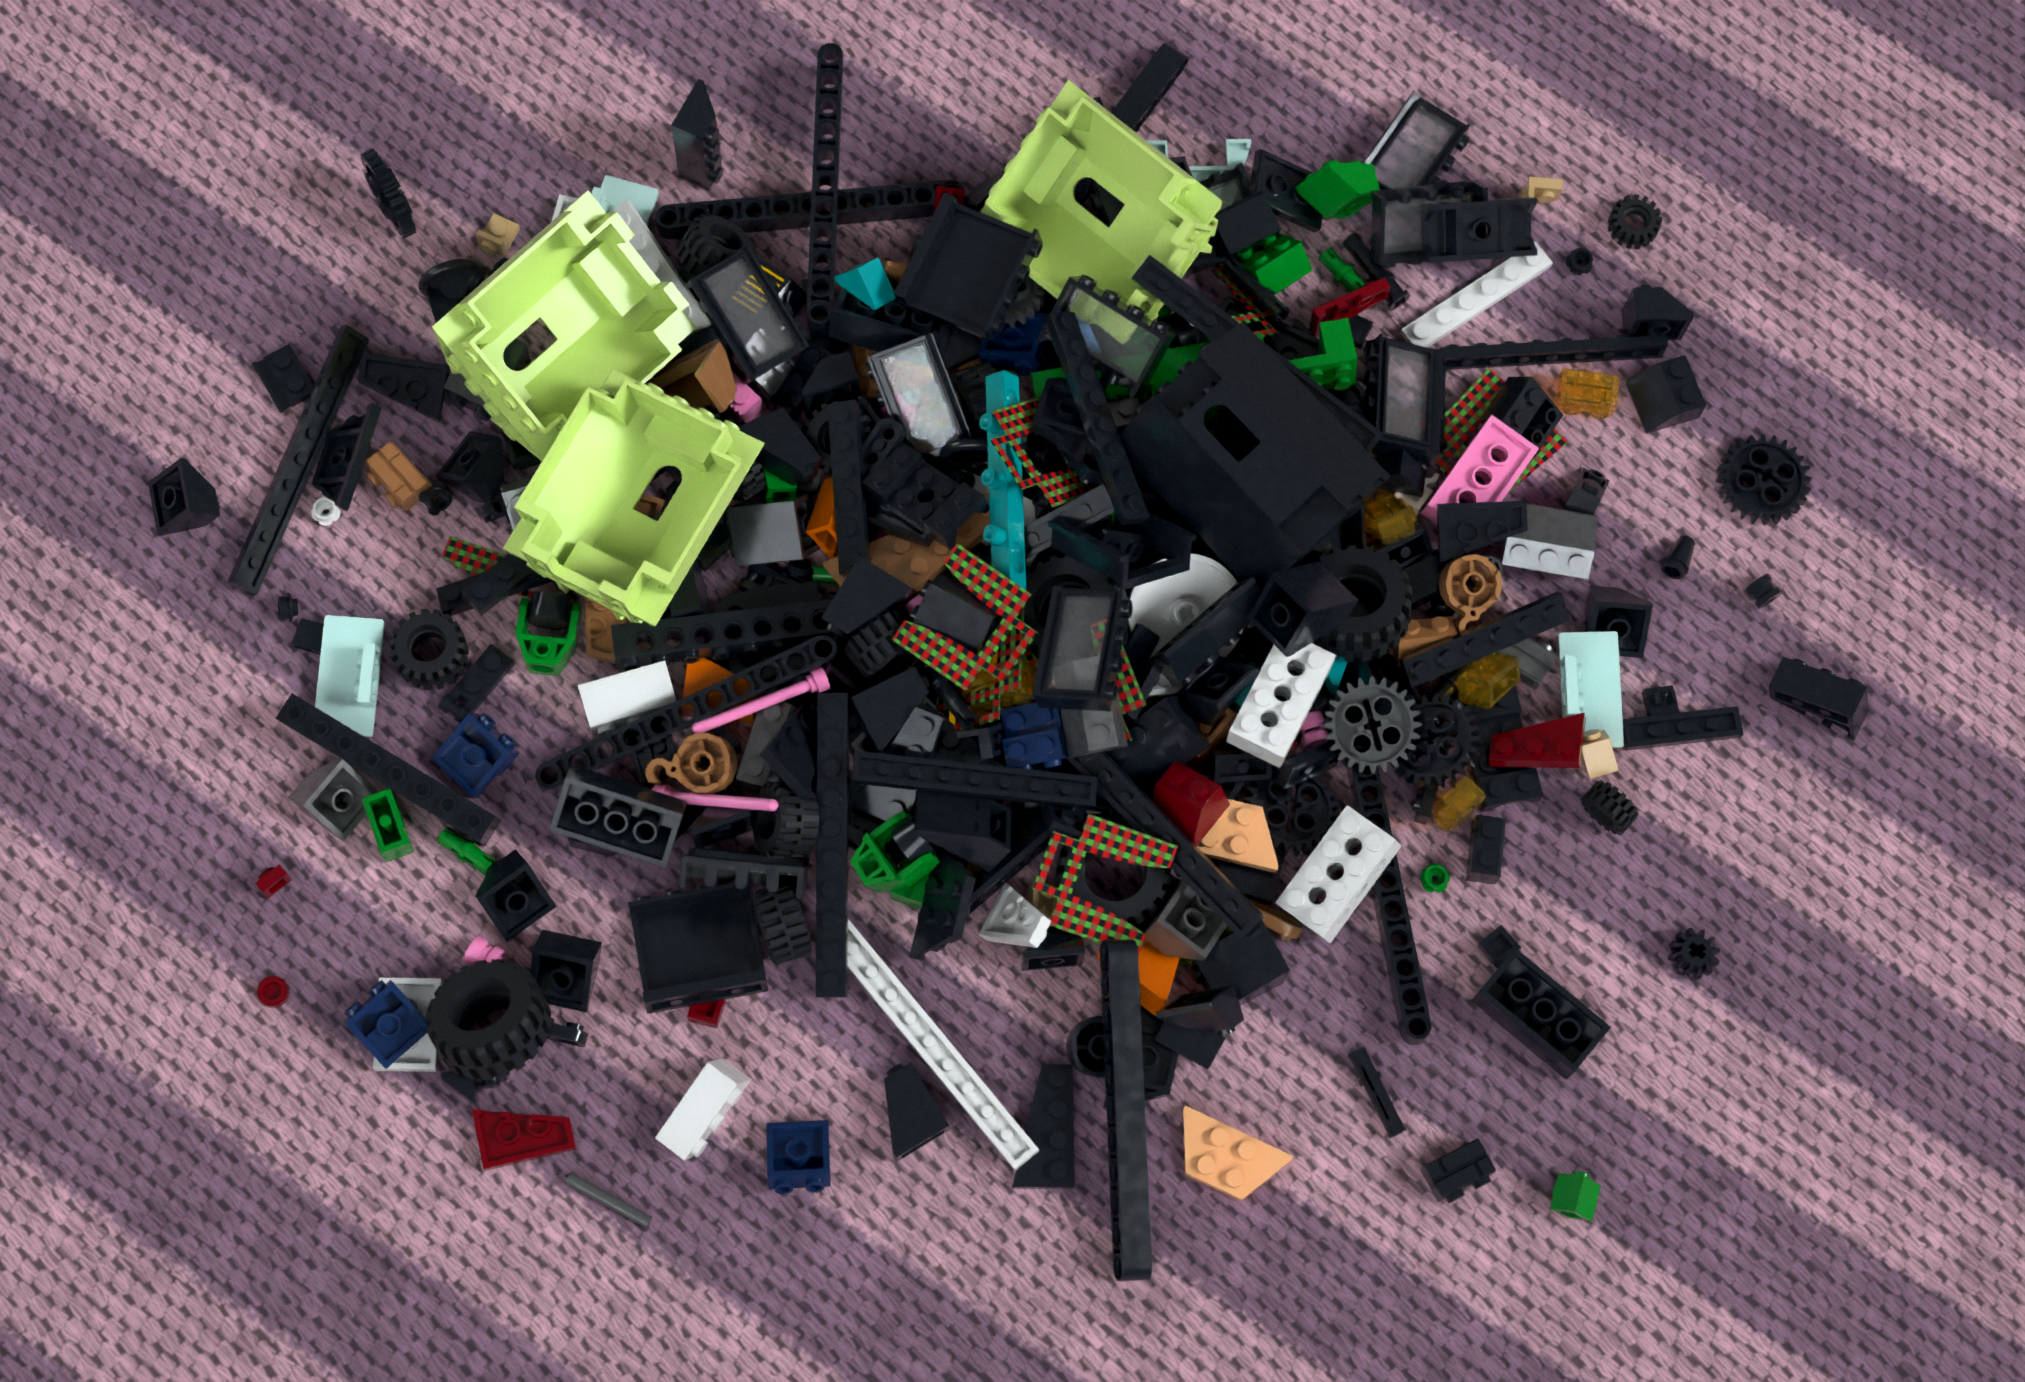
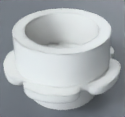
[311,497,341,526]

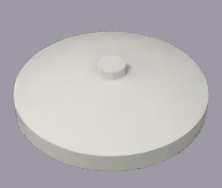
[1127,553,1243,672]

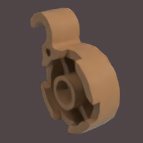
[1439,554,1502,634]
[645,733,737,794]

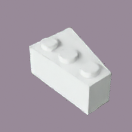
[655,1058,752,1160]

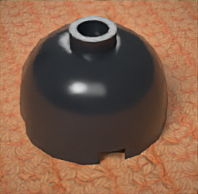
[1066,1015,1105,1078]

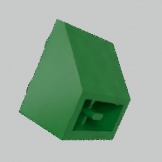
[1296,160,1380,219]
[1228,232,1312,295]

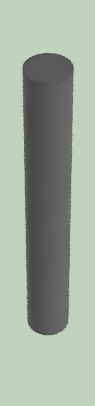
[565,1173,652,1228]

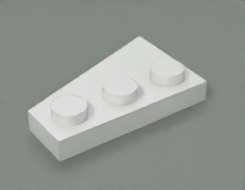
[979,883,1051,948]

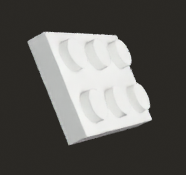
[373,978,442,1072]

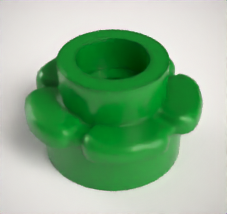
[1420,864,1450,893]

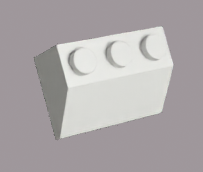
[578,661,676,736]

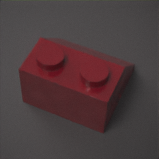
[1152,761,1230,846]

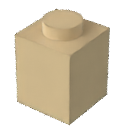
[1581,729,1619,779]

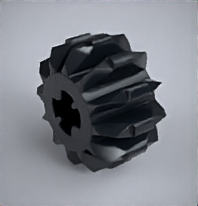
[1668,928,1720,980]

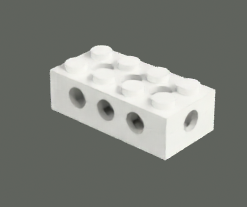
[1226,643,1336,768]
[1275,805,1401,943]

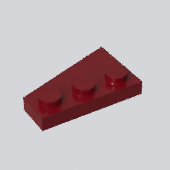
[1309,278,1391,338]
[1489,712,1586,768]
[472,1109,577,1171]

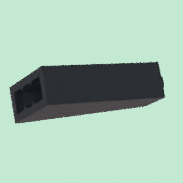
[669,556,711,618]

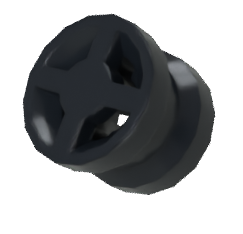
[1745,573,1783,609]

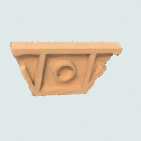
[1197,799,1278,873]
[1182,1106,1293,1201]

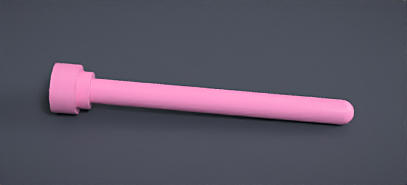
[691,667,830,734]
[652,784,778,811]

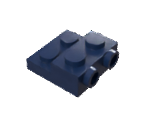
[979,312,1047,376]
[1000,702,1069,770]
[432,713,520,798]
[342,980,428,1069]
[766,1120,831,1194]

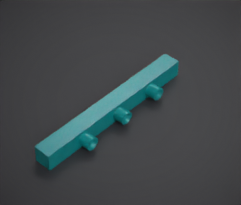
[979,370,1026,590]

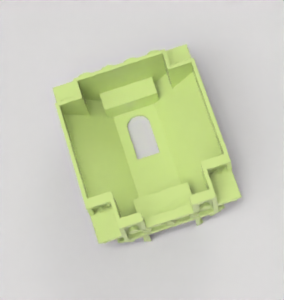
[980,80,1223,345]
[432,190,697,461]
[503,369,765,626]

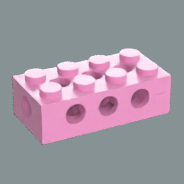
[1420,415,1539,526]

